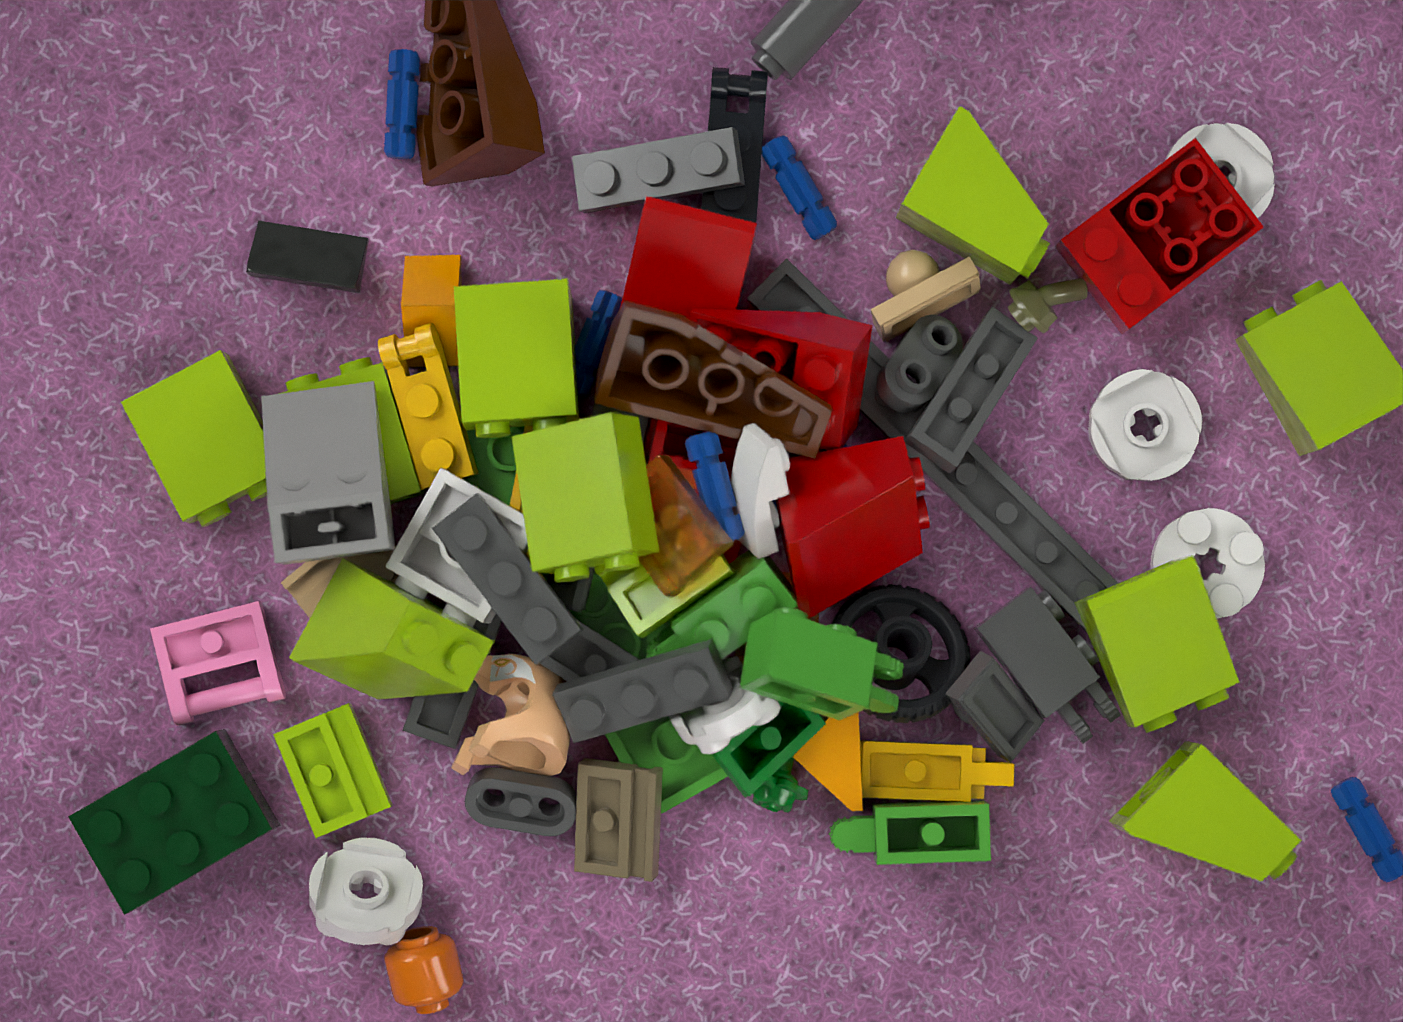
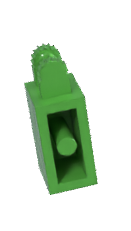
[646,550,798,660]
[740,608,904,720]
[828,800,991,865]

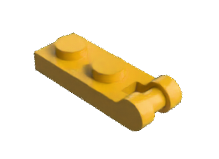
[378,323,479,490]

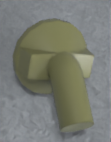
[1008,278,1088,334]

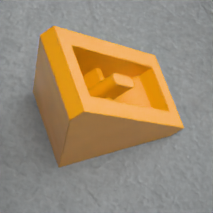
[401,255,462,367]
[792,712,863,811]

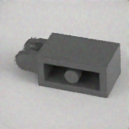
[973,587,1121,744]

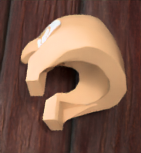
[451,654,570,776]

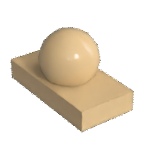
[871,250,980,342]

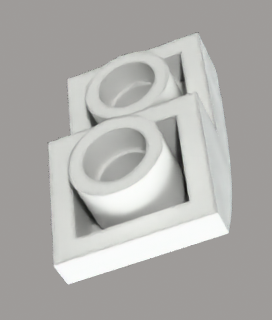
[731,423,790,559]

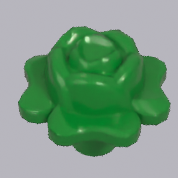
[753,757,809,813]

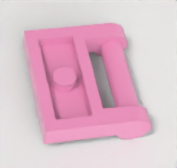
[150,601,286,726]

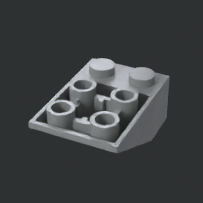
[261,381,396,565]

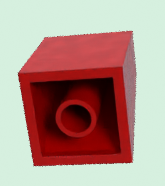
[620,196,757,320]
[775,436,930,618]

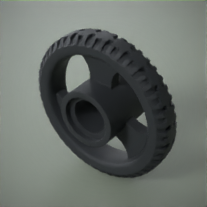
[831,584,970,723]

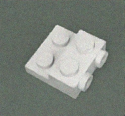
[385,468,528,627]

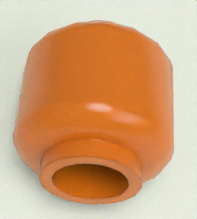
[384,926,464,1014]

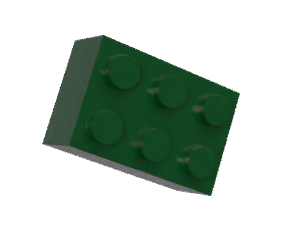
[68,729,281,915]

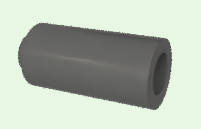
[751,0,863,80]

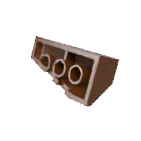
[416,0,545,187]
[595,301,832,458]

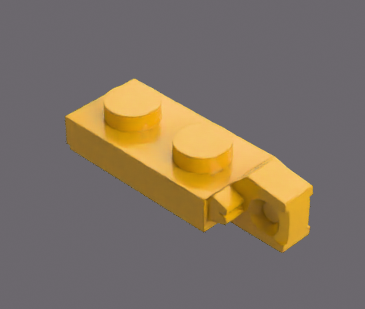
[860,740,1015,802]

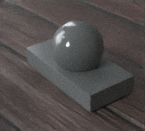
[945,651,1045,763]

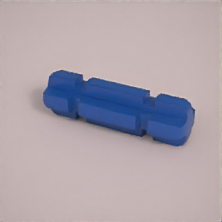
[384,49,420,159]
[762,135,837,240]
[575,290,622,398]
[685,432,744,544]
[1331,777,1403,882]

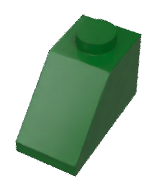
[711,700,826,797]

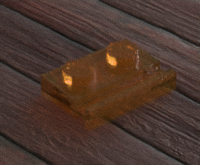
[638,455,734,597]

